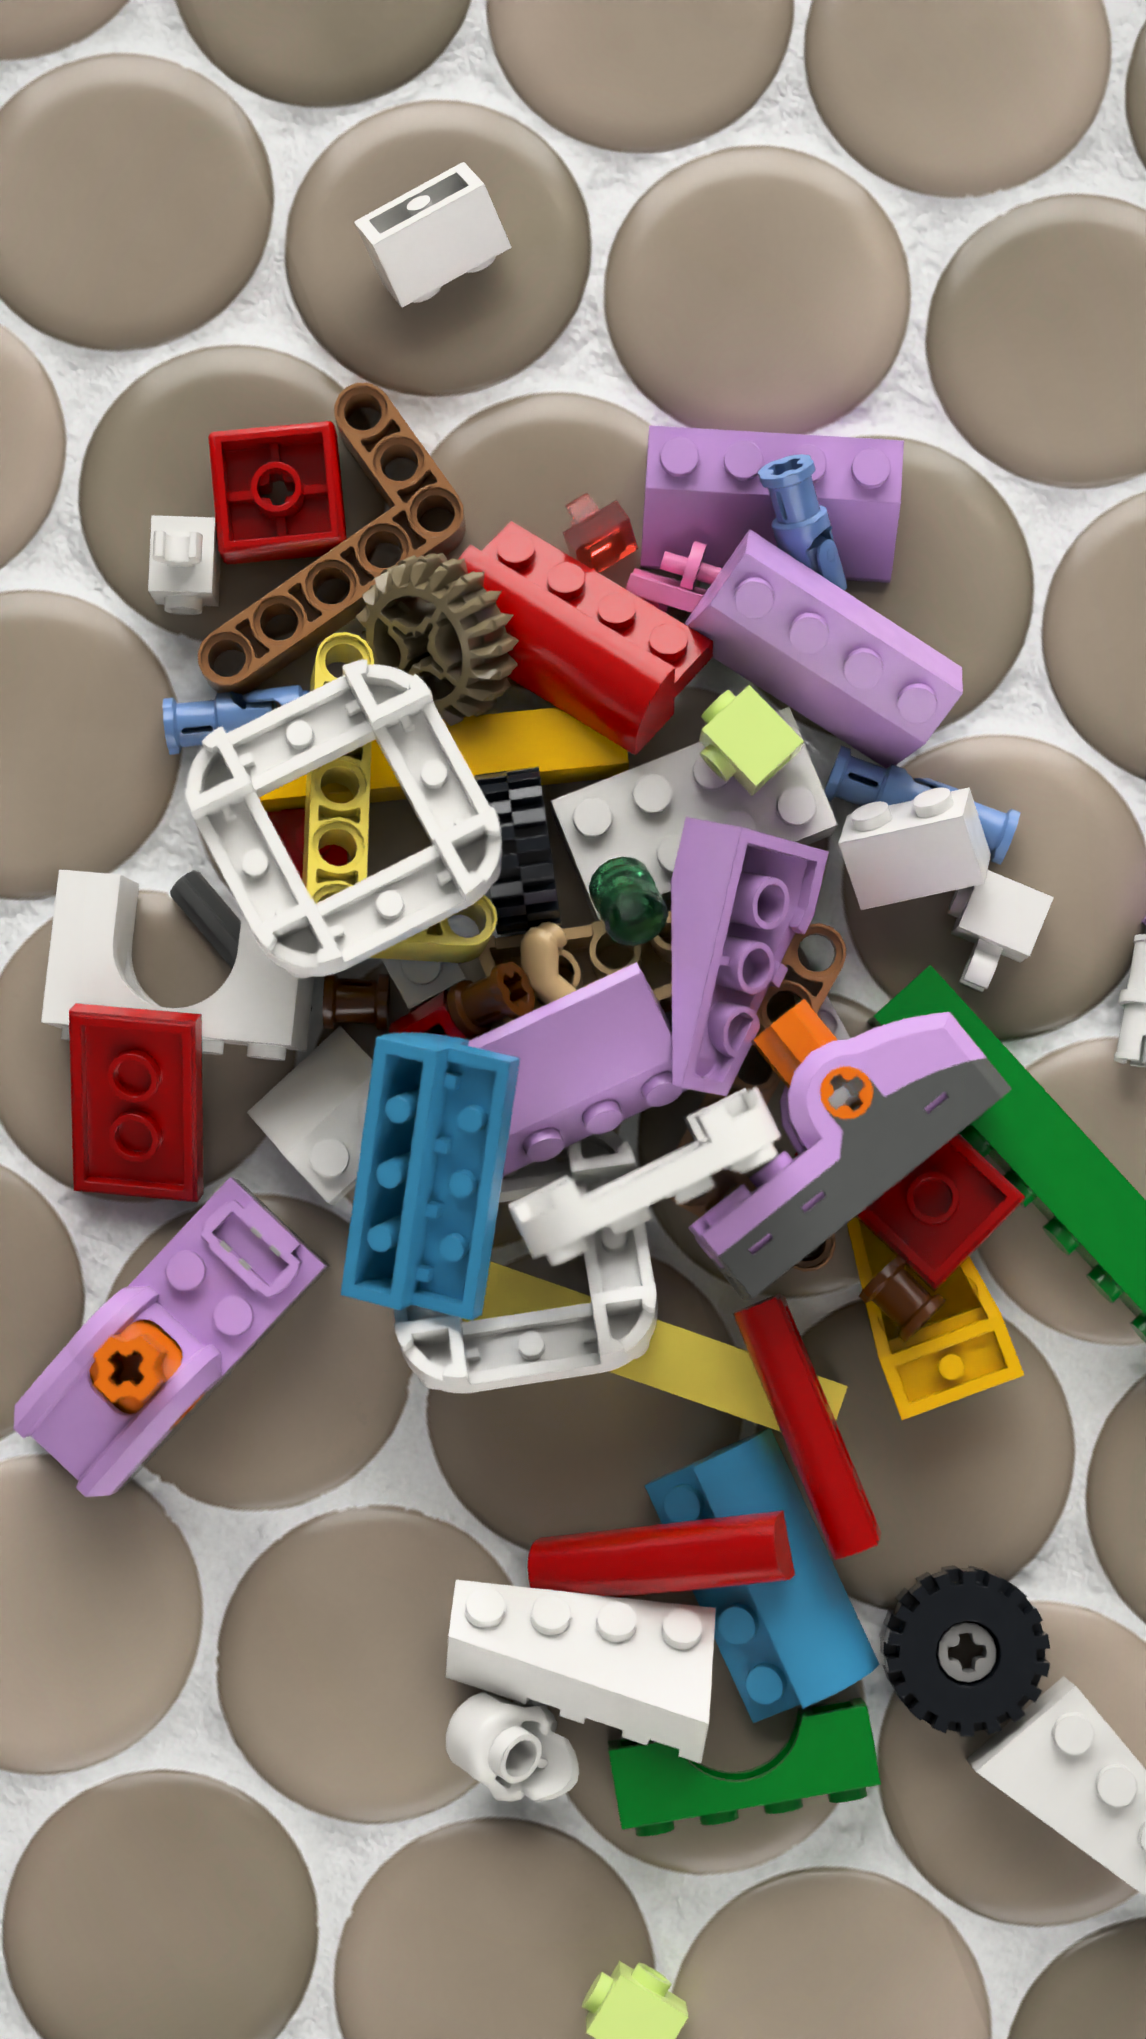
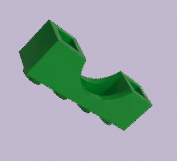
[608,1697,881,1837]

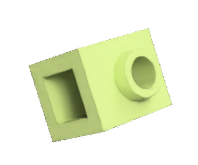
[699,685,804,796]
[582,1961,688,2039]

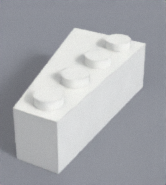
[966,1676,1146,1897]

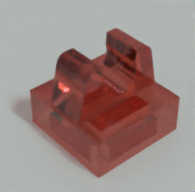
[562,493,638,573]

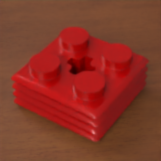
[208,421,347,565]

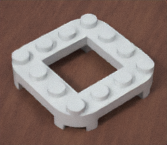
[185,659,502,978]
[508,1087,781,1266]
[394,1131,658,1394]

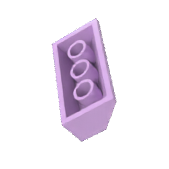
[640,425,904,583]
[684,529,963,769]
[468,962,690,1179]

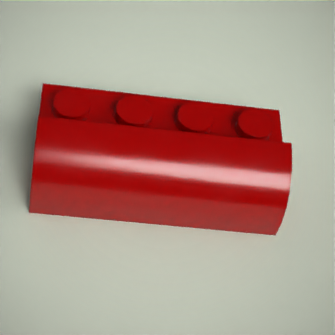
[459,521,713,756]

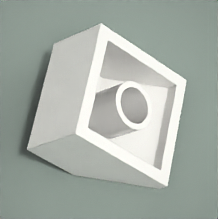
[247,1026,373,1205]

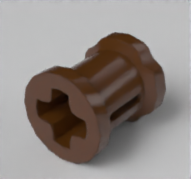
[447,961,535,1038]
[323,973,390,1030]
[858,1255,946,1342]

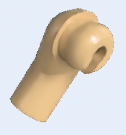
[520,922,576,1005]

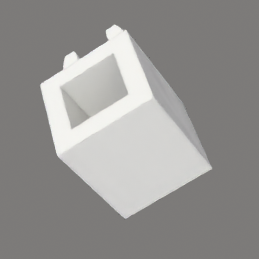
[148,515,221,615]
[947,870,1054,992]

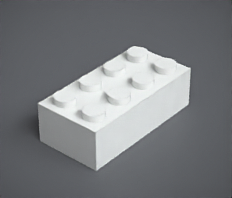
[551,706,838,921]

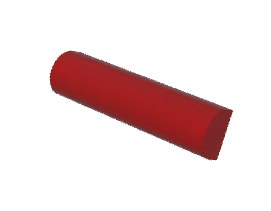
[733,1293,882,1560]
[528,1510,795,1598]

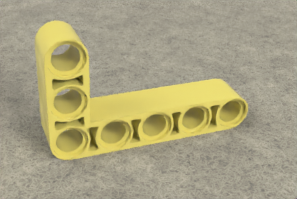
[302,632,497,963]

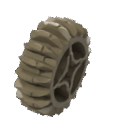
[355,553,519,726]

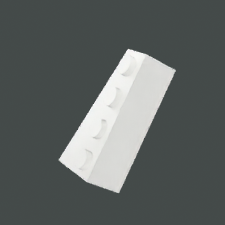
[446,1580,716,1764]

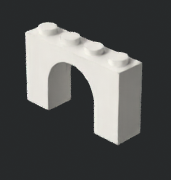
[41,870,315,1061]

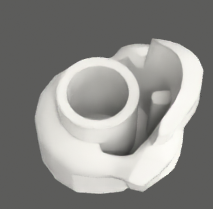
[446,1691,579,1802]

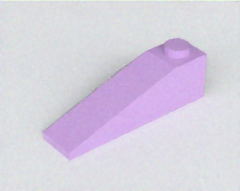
[671,817,829,1096]

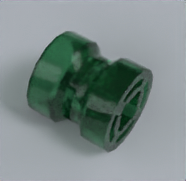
[589,856,668,946]

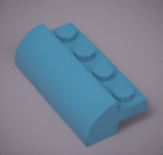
[340,1033,520,1320]
[644,1428,879,1723]

